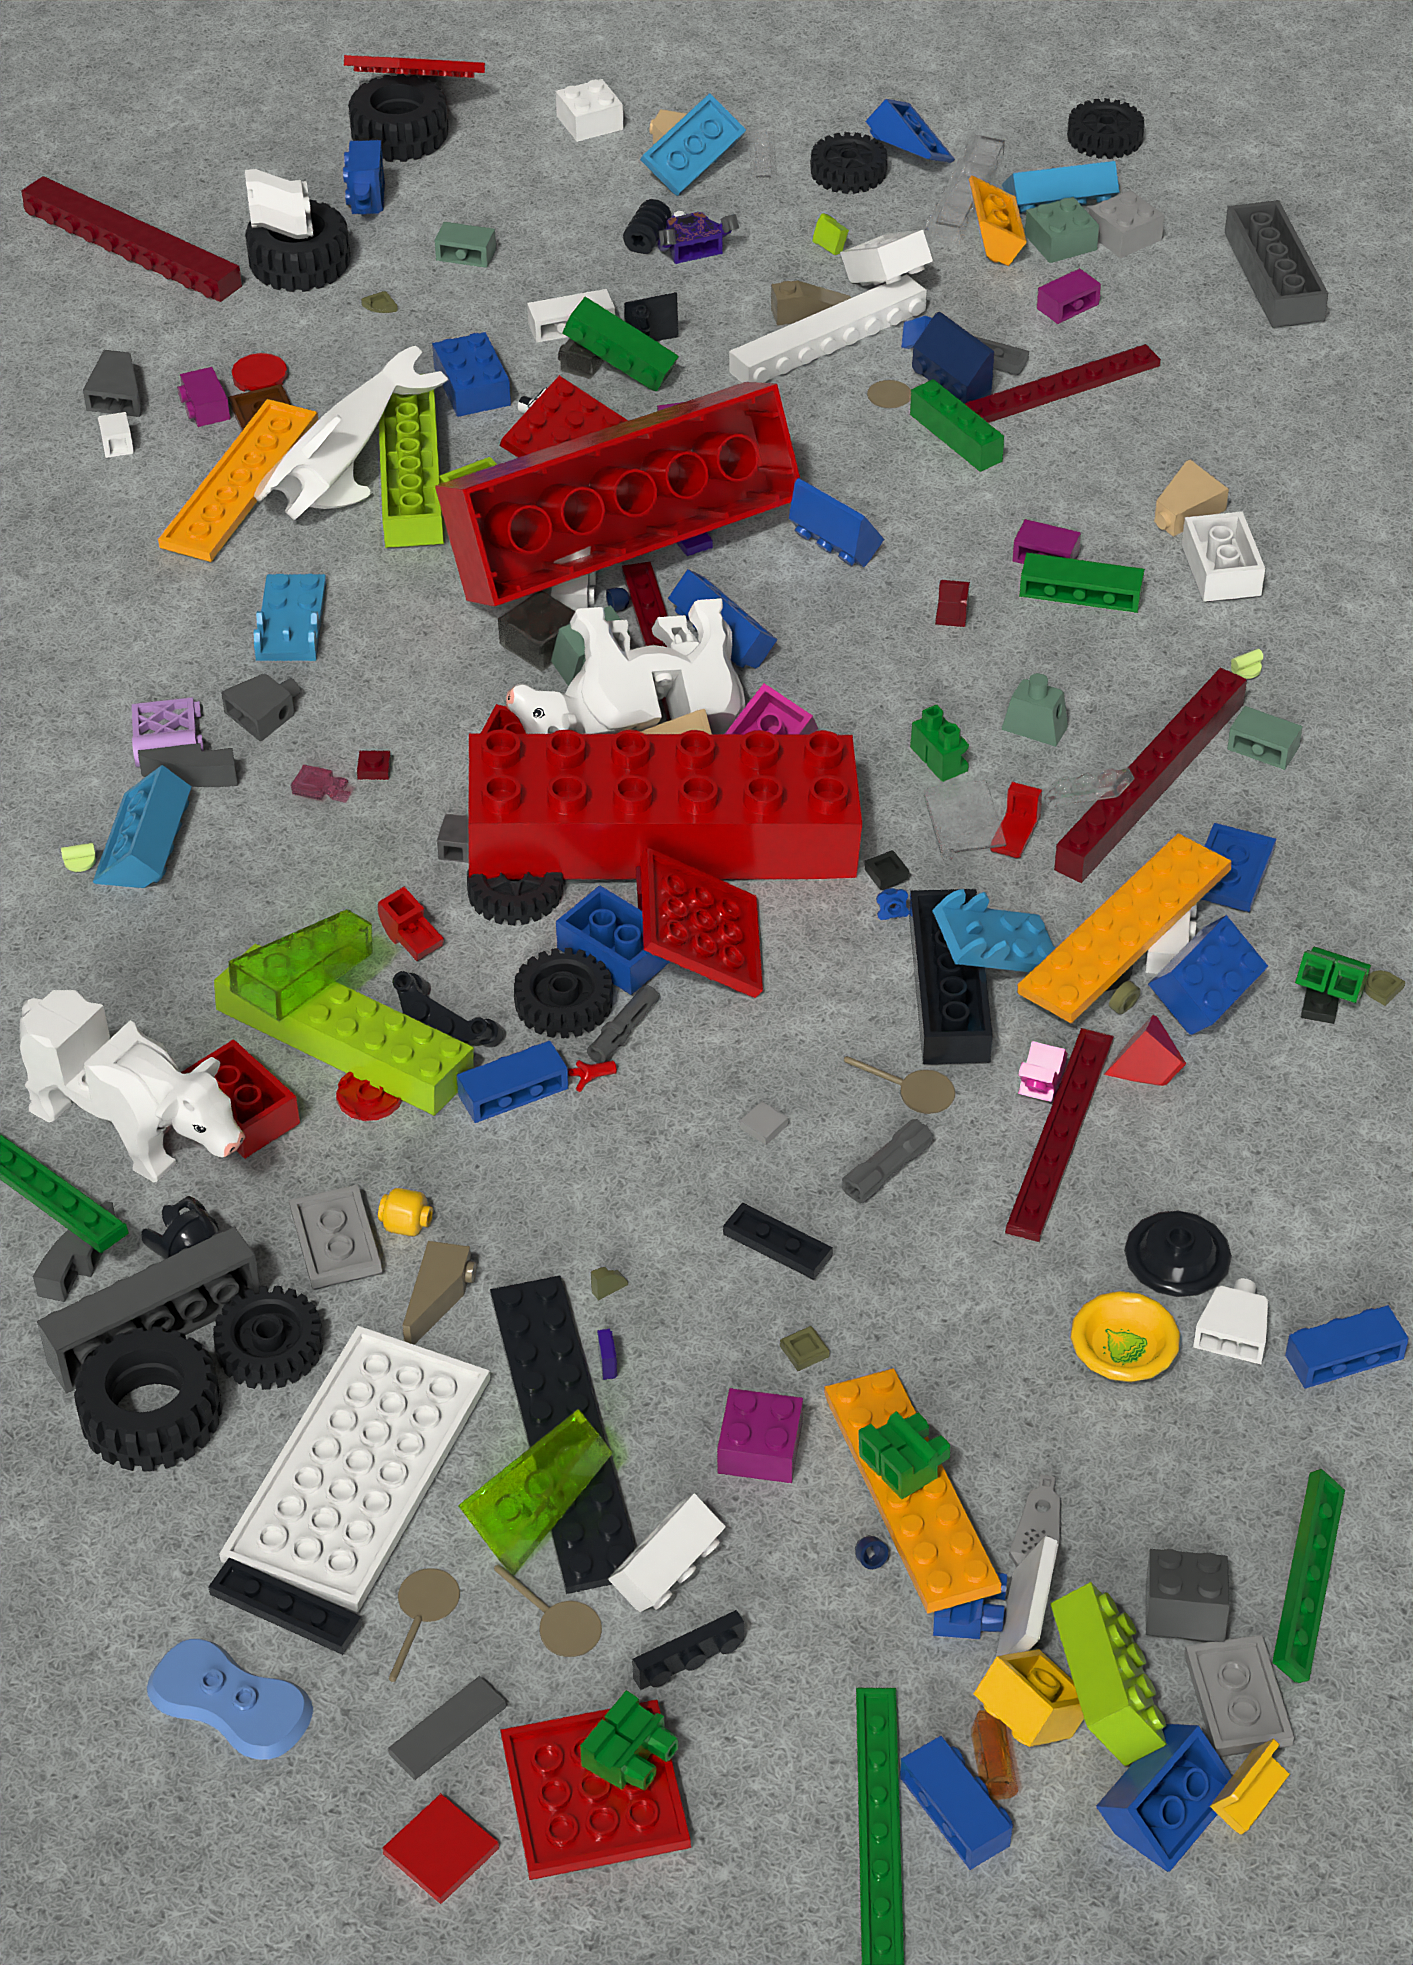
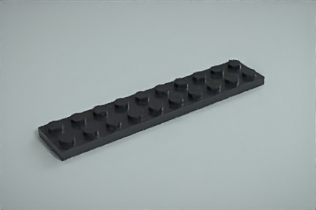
[490,1275,635,1594]

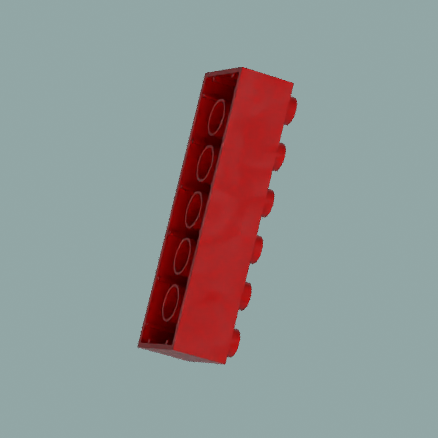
[435,382,800,607]
[468,729,862,879]

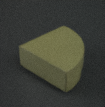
[361,291,398,313]
[591,1267,628,1301]

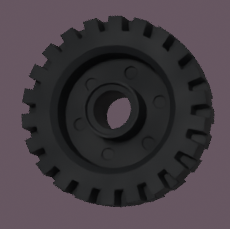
[1067,98,1144,159]
[810,132,887,194]
[467,869,563,926]
[514,948,613,1038]
[213,1286,323,1390]

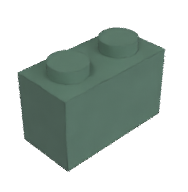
[434,222,496,268]
[1227,706,1303,770]

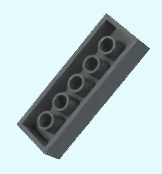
[1224,200,1329,327]
[37,1226,260,1394]

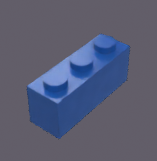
[456,1041,569,1123]
[1285,1305,1409,1389]
[900,1736,1013,1870]

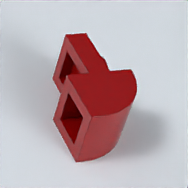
[378,886,444,961]

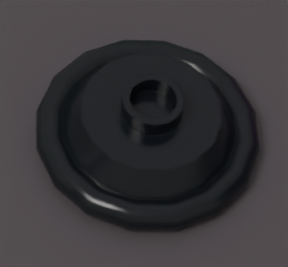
[1124,1210,1232,1297]

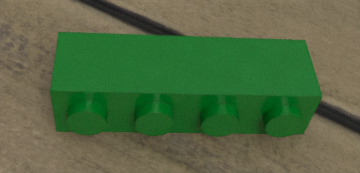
[562,296,679,391]
[910,379,1004,472]
[1019,553,1145,613]

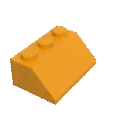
[969,176,1026,266]

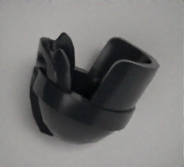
[142,1196,219,1260]

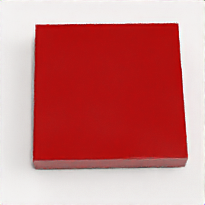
[382,1793,499,1904]

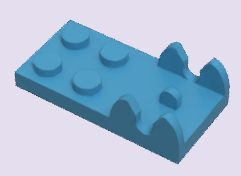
[640,93,746,196]
[254,574,326,661]
[933,889,1055,972]

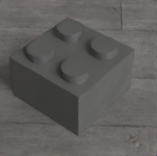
[1146,1549,1230,1642]

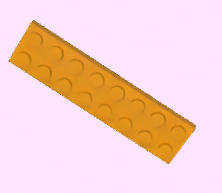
[158,399,318,562]
[1017,833,1231,1023]
[824,1368,1001,1614]

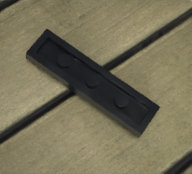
[208,1557,363,1655]

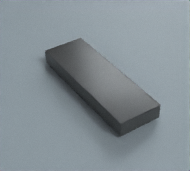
[388,1676,506,1780]

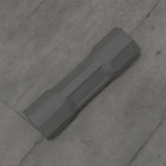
[842,1119,933,1203]

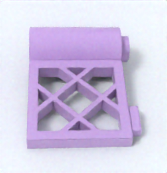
[131,697,204,767]

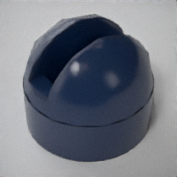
[606,587,630,612]
[855,1535,888,1569]

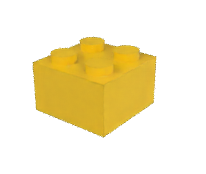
[973,1649,1084,1747]

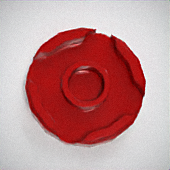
[231,353,288,392]
[336,1072,403,1121]

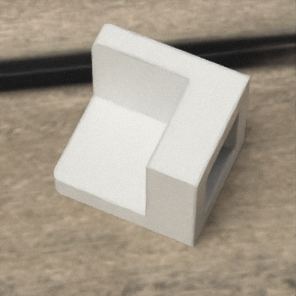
[98,412,134,458]

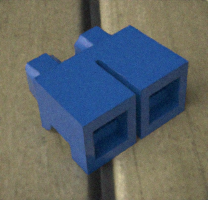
[933,1572,1007,1639]

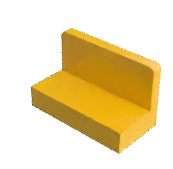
[1210,1738,1290,1834]

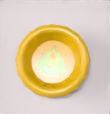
[1070,1291,1180,1382]

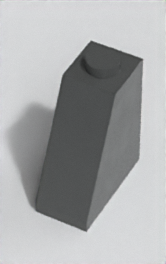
[83,350,142,417]

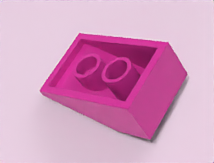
[725,683,818,734]

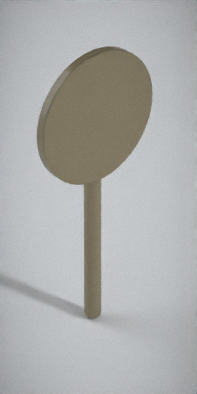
[867,380,911,408]
[844,1056,955,1114]
[494,1565,602,1657]
[389,1568,460,1682]

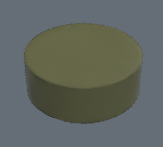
[1109,981,1140,1015]

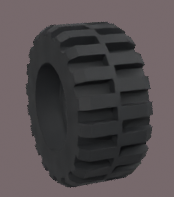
[348,74,448,162]
[245,199,350,292]
[74,1327,222,1472]

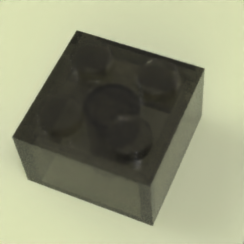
[498,590,575,672]

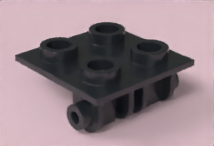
[624,292,678,341]

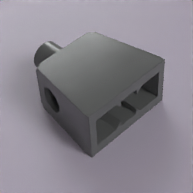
[221,674,300,742]

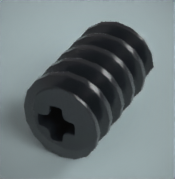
[623,199,672,254]

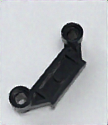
[392,971,503,1048]

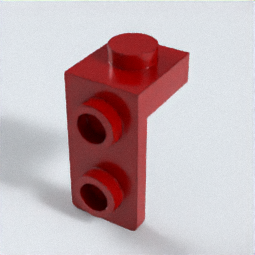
[990,782,1042,858]

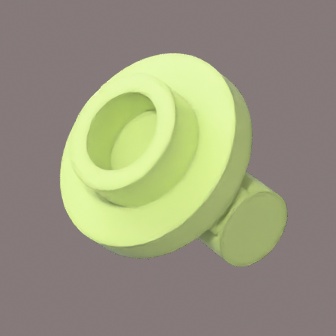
[1231,649,1263,679]
[61,843,96,872]

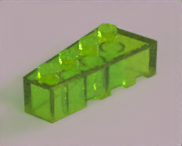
[228,909,373,1022]
[458,1409,613,1576]

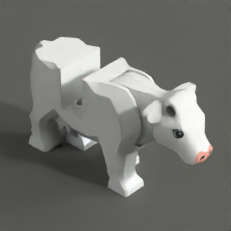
[506,598,746,734]
[20,990,245,1182]

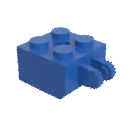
[343,140,385,214]

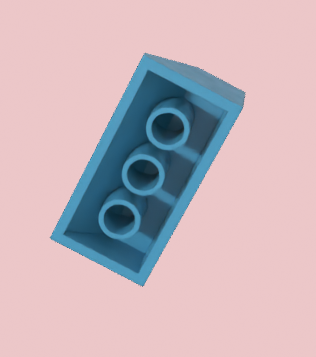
[1002,161,1120,213]
[93,765,192,888]

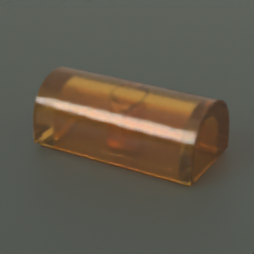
[971,1710,1018,1800]

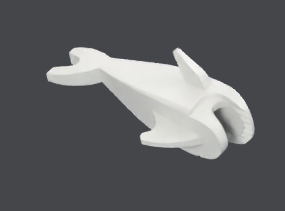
[254,346,449,521]

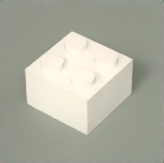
[555,79,623,142]

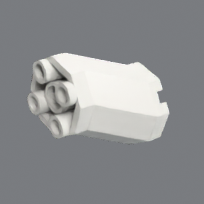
[245,169,313,239]

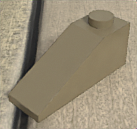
[771,281,851,325]
[402,1241,477,1345]

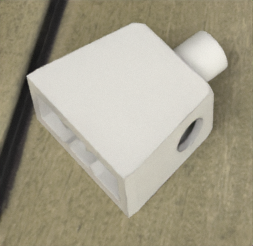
[1193,1278,1268,1364]

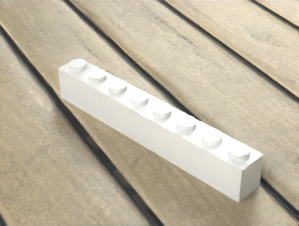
[729,274,927,383]

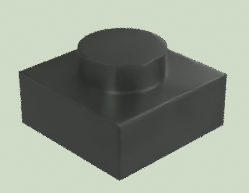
[865,850,909,890]
[1301,987,1339,1024]

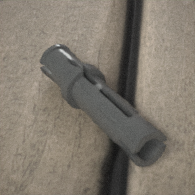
[587,985,659,1063]

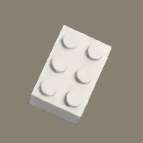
[840,230,933,286]
[1182,511,1265,602]

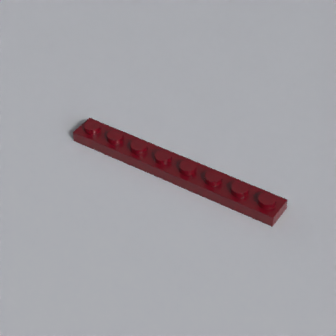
[964,344,1161,423]

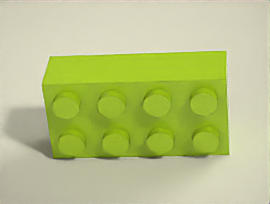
[1050,1582,1167,1766]

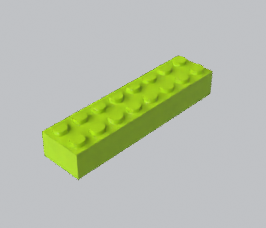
[379,373,444,548]
[214,943,474,1116]

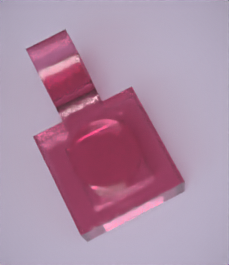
[291,765,351,803]

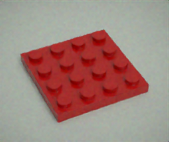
[344,55,485,78]
[499,375,628,458]
[640,847,763,998]
[500,1699,691,1880]

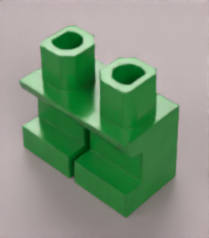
[910,705,969,782]
[1295,946,1371,1003]
[858,1411,950,1499]
[580,1690,679,1790]

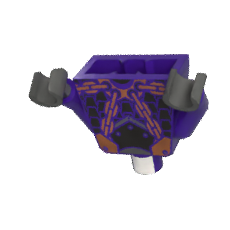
[657,211,739,264]

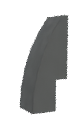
[138,743,238,787]
[33,1201,116,1302]

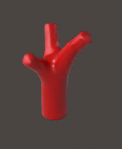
[567,1060,617,1092]

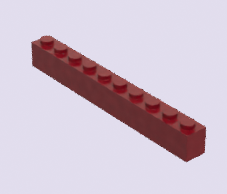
[21,176,242,302]
[1054,667,1247,884]

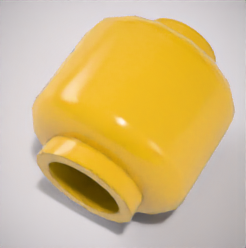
[378,1188,433,1237]

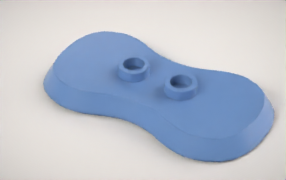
[147,1639,313,1760]

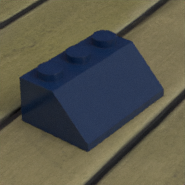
[912,311,994,403]

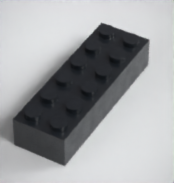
[909,889,993,1064]

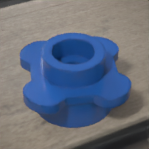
[876,888,909,920]

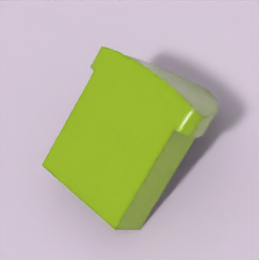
[812,213,849,255]

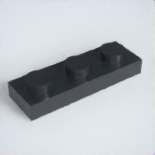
[723,1202,833,1280]
[632,1610,744,1690]

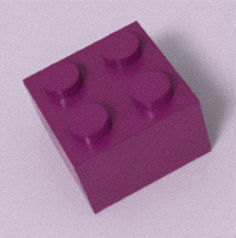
[717,1388,803,1483]

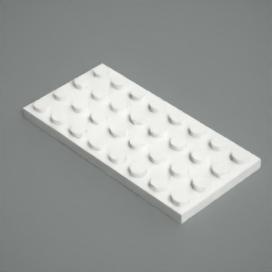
[219,1326,490,1612]

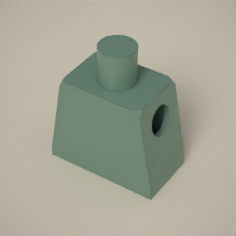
[1002,673,1068,747]

